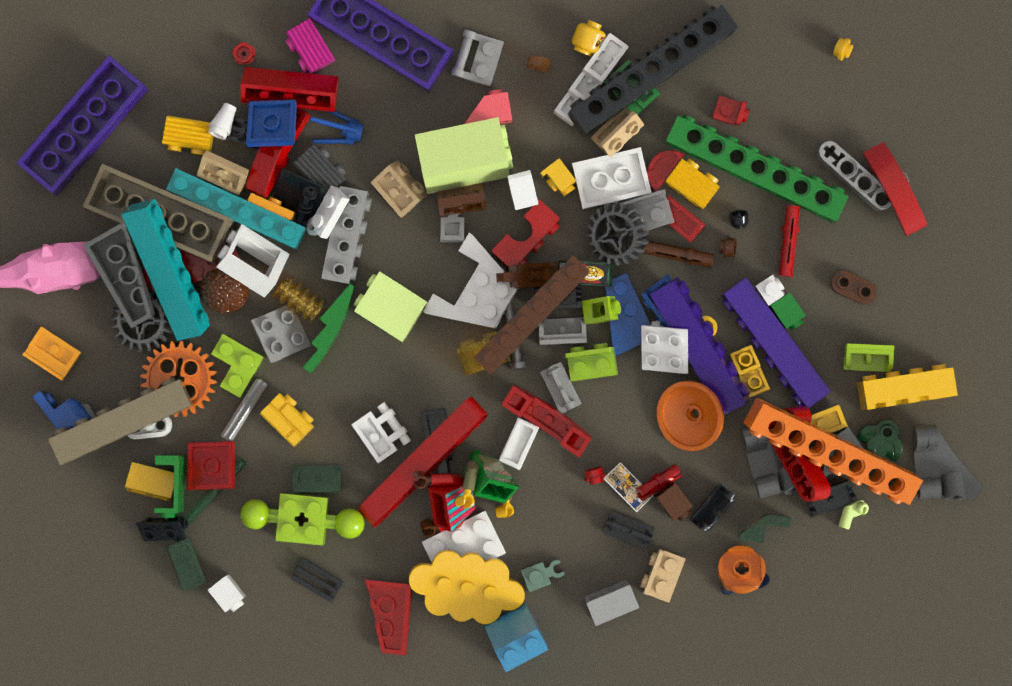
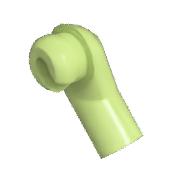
[838,500,869,529]

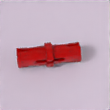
[635,464,682,501]

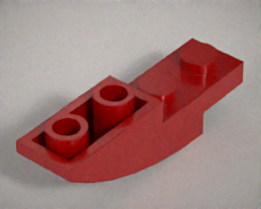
[246,108,311,198]

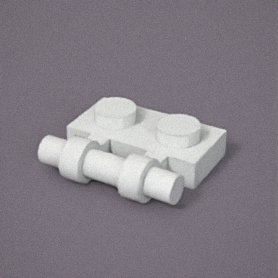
[351,402,411,463]

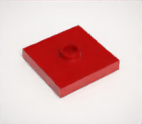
[187,441,235,490]

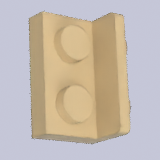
[197,150,249,195]
[370,161,428,218]
[640,548,686,603]

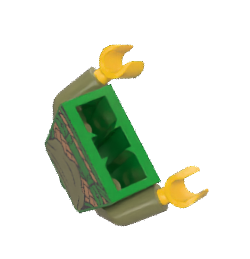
[455,450,519,518]

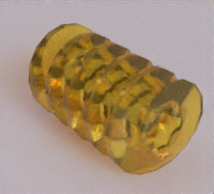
[272,276,325,325]

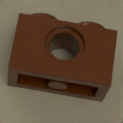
[654,482,693,521]

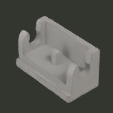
[538,317,587,345]
[584,579,639,626]

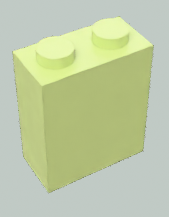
[353,271,428,342]

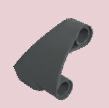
[913,425,983,501]
[741,426,798,499]

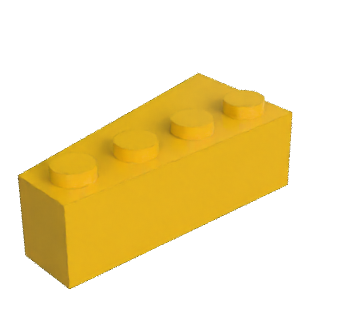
[856,364,958,410]

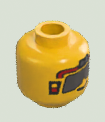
[571,20,606,57]

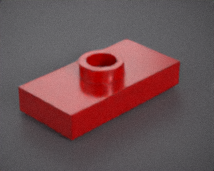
[667,195,706,243]

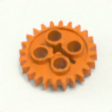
[140,341,218,417]

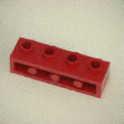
[241,67,338,112]

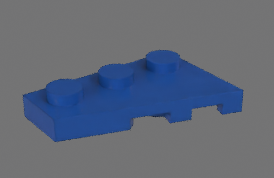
[605,273,651,356]

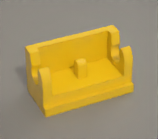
[125,462,174,502]

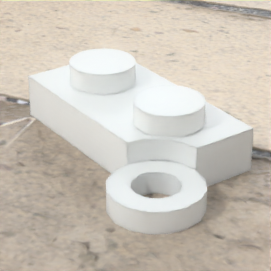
[307,186,349,239]

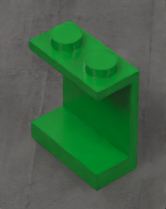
[154,455,185,518]

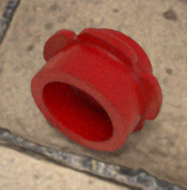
[232,42,256,65]
[584,467,607,485]

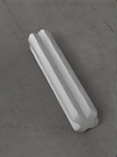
[221,378,267,441]

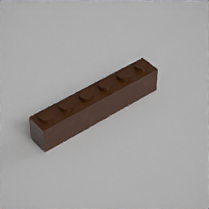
[473,255,590,375]

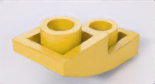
[730,345,770,399]

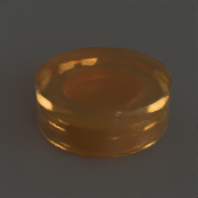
[527,56,551,72]

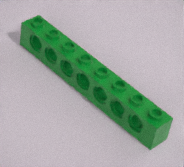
[664,115,849,224]

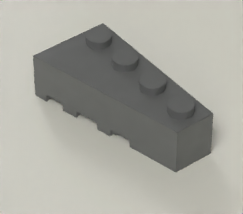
[83,222,155,328]

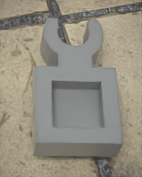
[440,213,465,243]

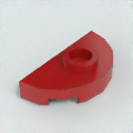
[647,150,685,192]

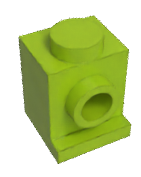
[582,296,621,324]

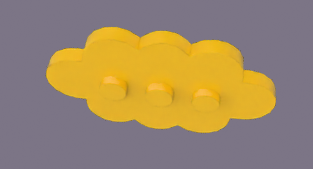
[409,549,525,624]

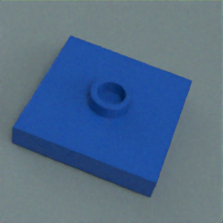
[246,100,297,147]

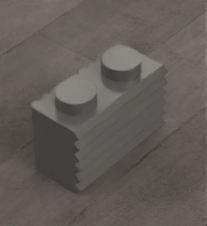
[293,144,347,197]

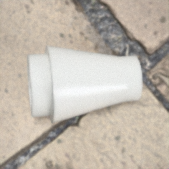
[208,103,237,140]

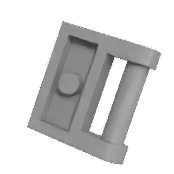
[450,29,504,87]

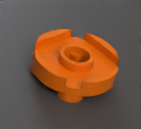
[718,546,766,594]

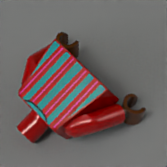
[413,471,476,537]

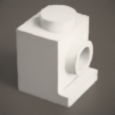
[754,275,785,306]

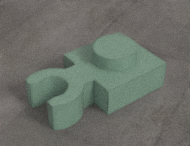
[521,559,565,592]

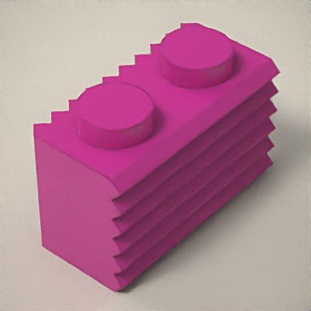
[285,18,335,74]

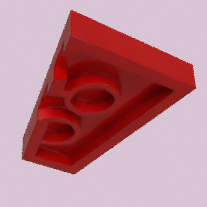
[365,579,412,655]

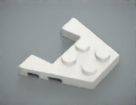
[423,233,519,328]

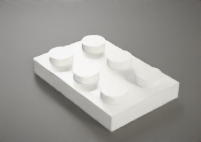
[572,147,652,210]
[422,511,506,562]

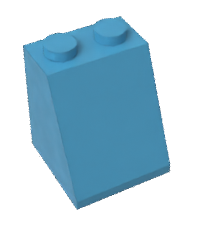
[484,603,548,672]

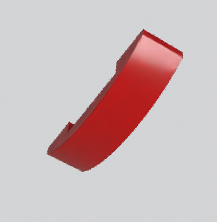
[862,142,927,236]
[501,385,592,457]

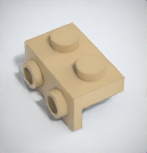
[591,108,644,157]

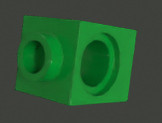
[768,292,806,330]

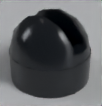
[729,210,749,229]

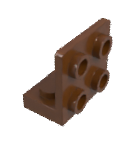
[436,183,486,216]

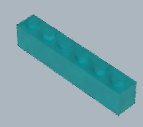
[166,168,307,250]
[121,199,210,341]

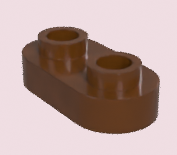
[831,271,877,304]

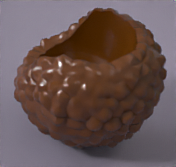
[200,269,250,314]

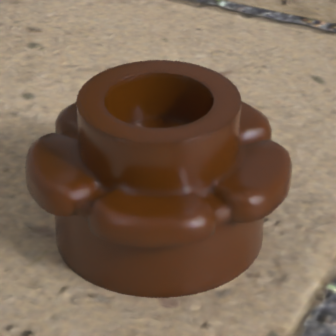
[720,235,737,258]

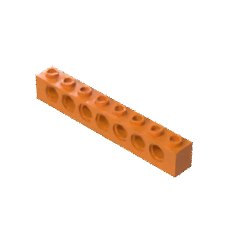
[743,397,923,505]

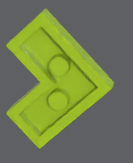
[211,334,264,398]

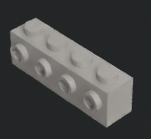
[321,186,372,285]

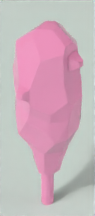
[0,242,100,294]

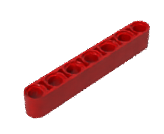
[358,397,488,528]

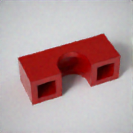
[491,199,560,268]

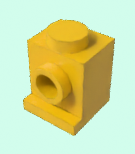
[540,158,576,197]

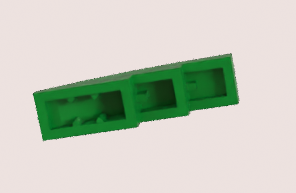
[303,283,355,374]

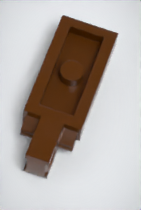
[496,262,558,288]

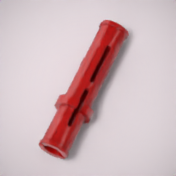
[778,205,801,277]

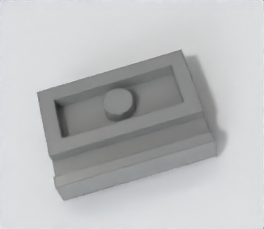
[619,190,675,236]

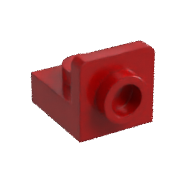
[712,95,750,127]

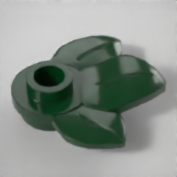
[857,419,903,461]

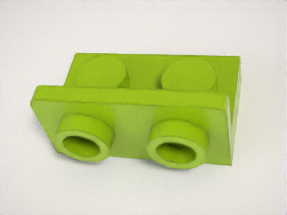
[565,343,618,382]

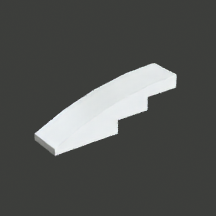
[553,33,629,126]

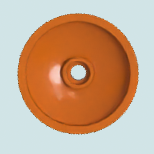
[657,381,724,451]

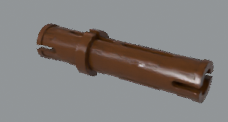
[643,240,715,269]

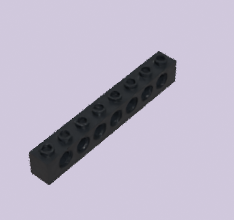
[567,5,738,138]

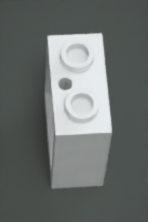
[217,224,289,298]

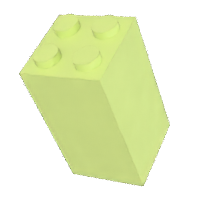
[415,117,513,194]

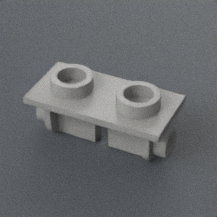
[540,362,582,413]

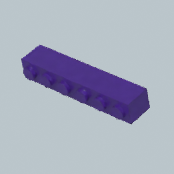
[650,277,750,415]
[722,277,831,408]

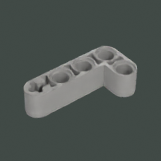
[816,141,909,211]

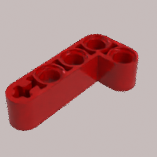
[768,406,831,502]

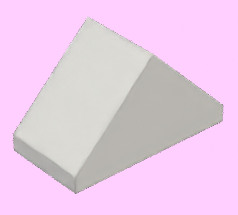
[507,170,538,210]

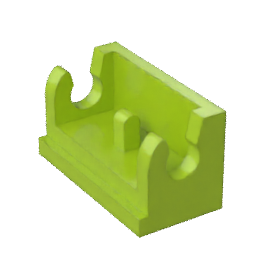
[843,343,894,372]

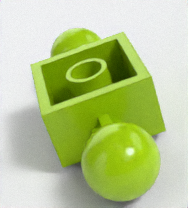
[240,493,365,545]

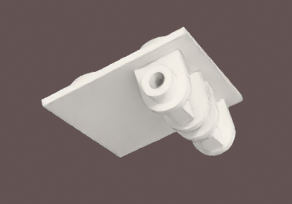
[641,321,688,374]

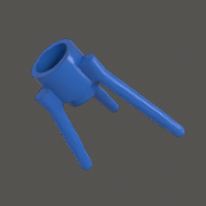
[310,111,364,145]

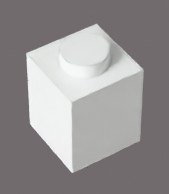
[208,574,246,612]

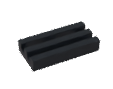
[291,558,343,602]

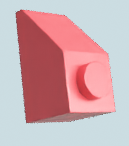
[465,89,512,125]

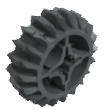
[585,202,649,266]
[110,290,172,352]

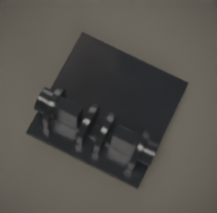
[273,168,326,225]

